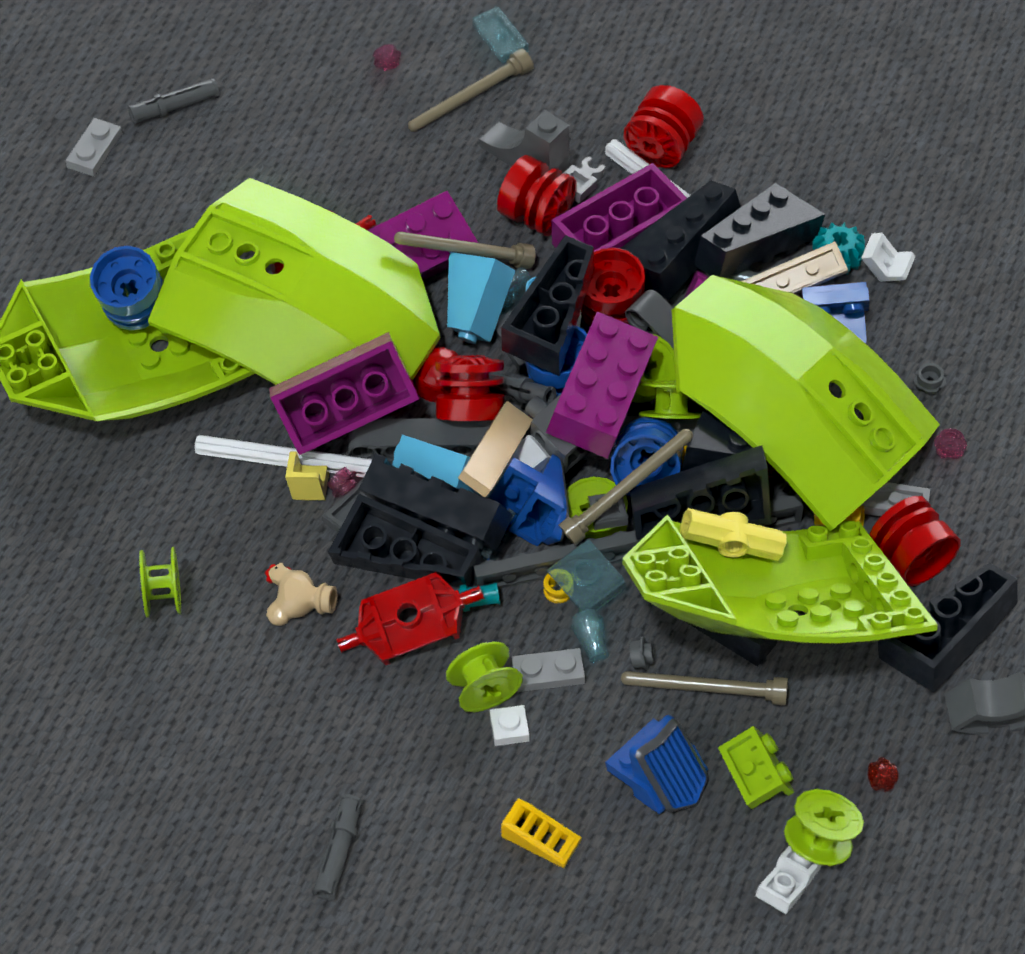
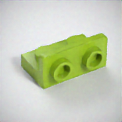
[718,726,795,809]

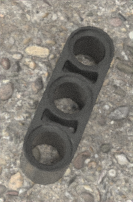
[625,290,674,350]

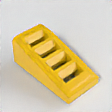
[501,798,581,868]

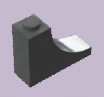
[479,110,569,173]

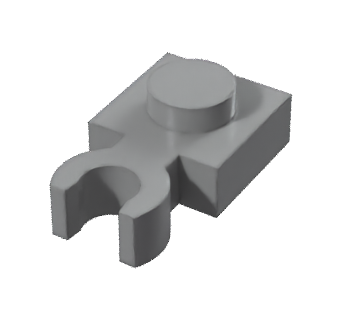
[563,157,605,203]

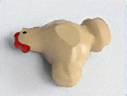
[265,563,337,626]

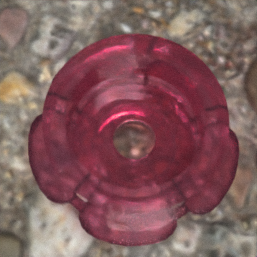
[373,44,402,71]
[934,428,967,459]
[327,466,357,496]

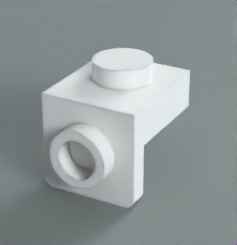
[861,233,915,282]

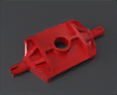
[336,572,484,665]

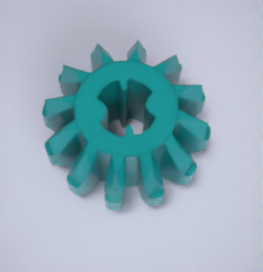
[812,222,865,275]

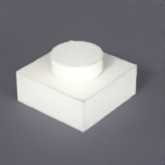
[490,705,529,746]

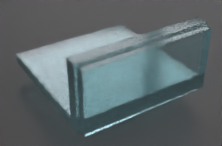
[547,539,625,621]

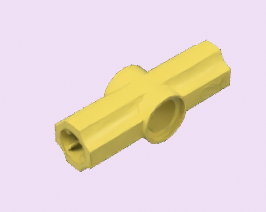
[680,508,787,561]

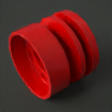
[623,85,704,168]
[497,155,577,236]
[581,248,645,327]
[435,355,504,421]
[869,496,961,586]

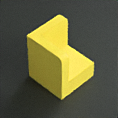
[285,451,329,500]

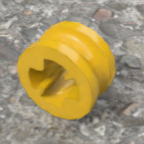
[543,569,574,603]

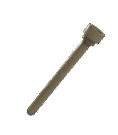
[408,49,534,132]
[394,232,536,269]
[558,429,693,546]
[621,671,788,706]

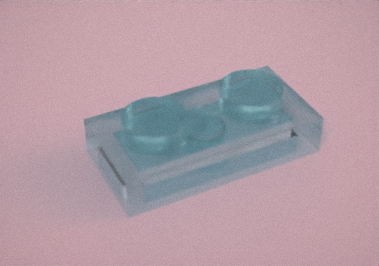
[472,7,528,63]

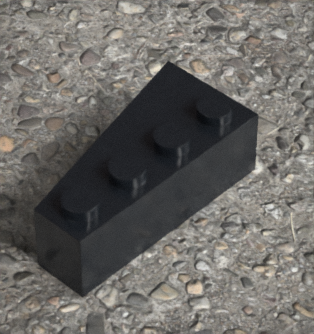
[878,562,1018,692]

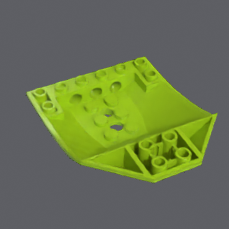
[148,178,441,385]
[0,228,255,421]
[671,275,940,532]
[623,514,938,643]

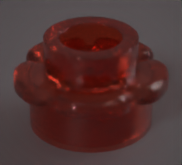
[867,757,898,792]

